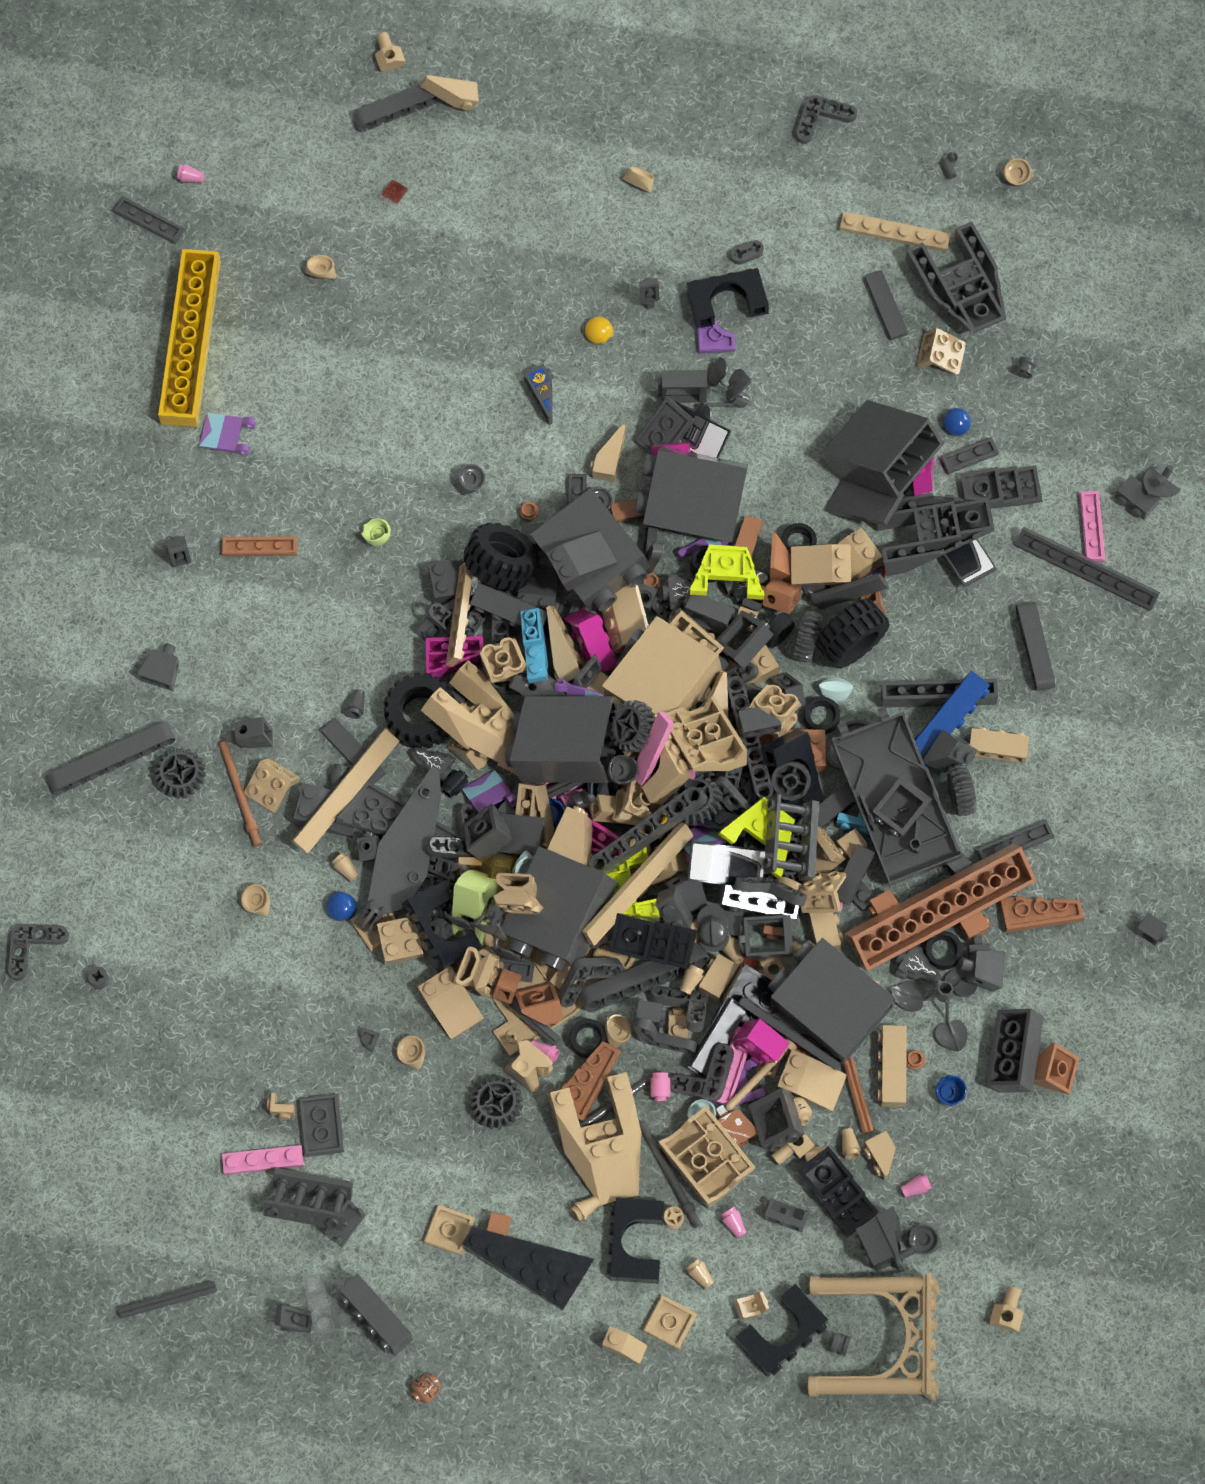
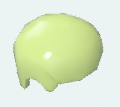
[361,518,391,546]

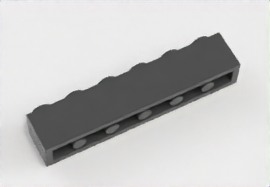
[881,679,998,708]

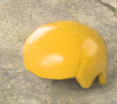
[585,316,613,344]

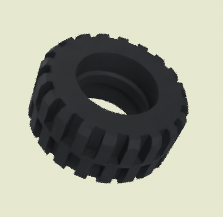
[463,523,539,591]
[816,598,889,669]
[383,673,455,749]

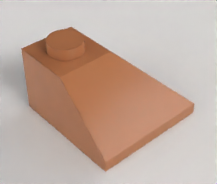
[769,533,791,583]
[515,982,564,1025]
[1034,1043,1079,1094]

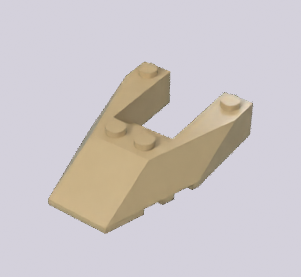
[421,660,517,775]
[549,1072,641,1206]

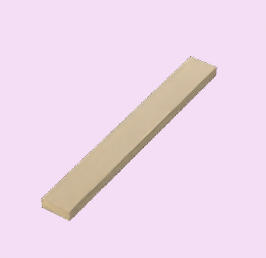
[292,727,399,854]
[582,822,693,946]

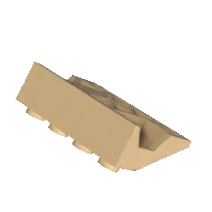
[666,696,747,771]
[659,1106,756,1209]

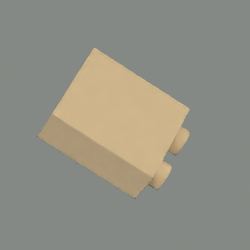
[602,616,722,714]

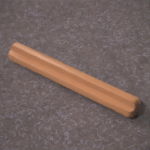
[843,1057,873,1134]

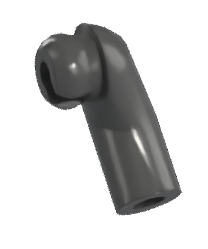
[942,152,958,179]

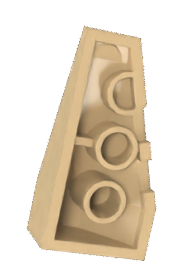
[546,606,586,684]

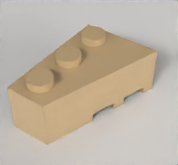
[516,782,555,847]

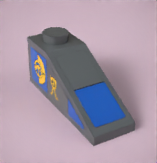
[523,364,554,425]

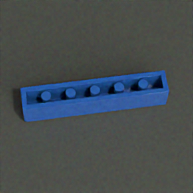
[915,671,990,768]

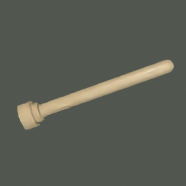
[725,1037,797,1111]

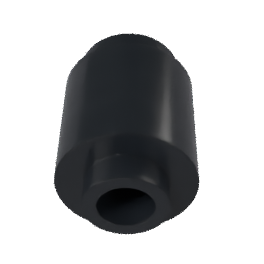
[440,770,469,798]

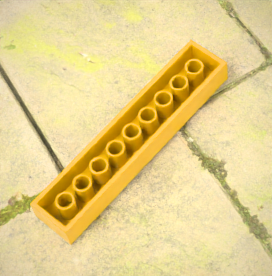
[158,249,221,428]

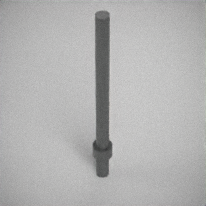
[556,1073,652,1146]
[639,1121,702,1228]

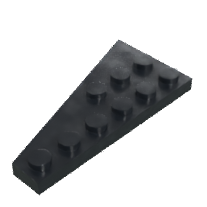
[685,964,776,1077]
[461,1227,594,1310]

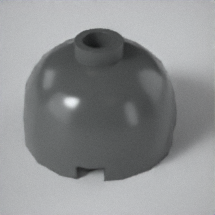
[771,761,811,801]

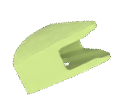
[452,870,505,946]

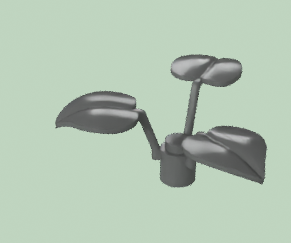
[695,357,753,419]
[444,901,523,961]
[891,968,977,1051]

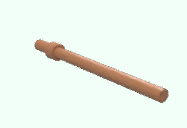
[219,741,261,847]

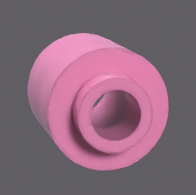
[650,1073,670,1101]

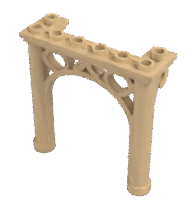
[808,1272,939,1402]

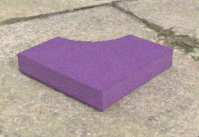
[697,319,736,354]

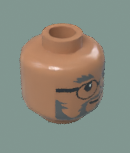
[411,1373,441,1403]

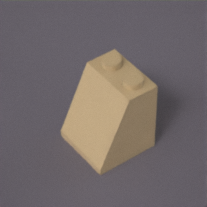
[548,806,592,867]

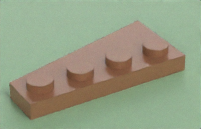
[1000,896,1084,933]
[549,1041,622,1121]

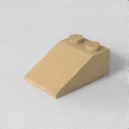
[829,528,883,588]
[790,544,851,585]
[725,645,779,690]
[418,966,485,1040]
[777,1050,847,1112]

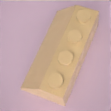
[602,585,649,654]

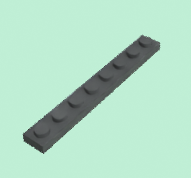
[1015,527,1160,610]

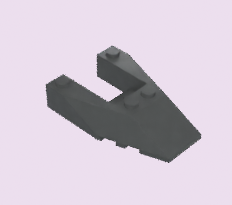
[905,222,1006,334]
[877,493,995,576]

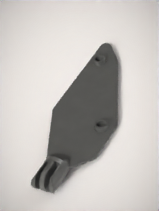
[354,767,441,934]

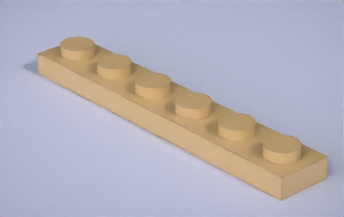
[840,212,951,252]
[446,563,474,667]

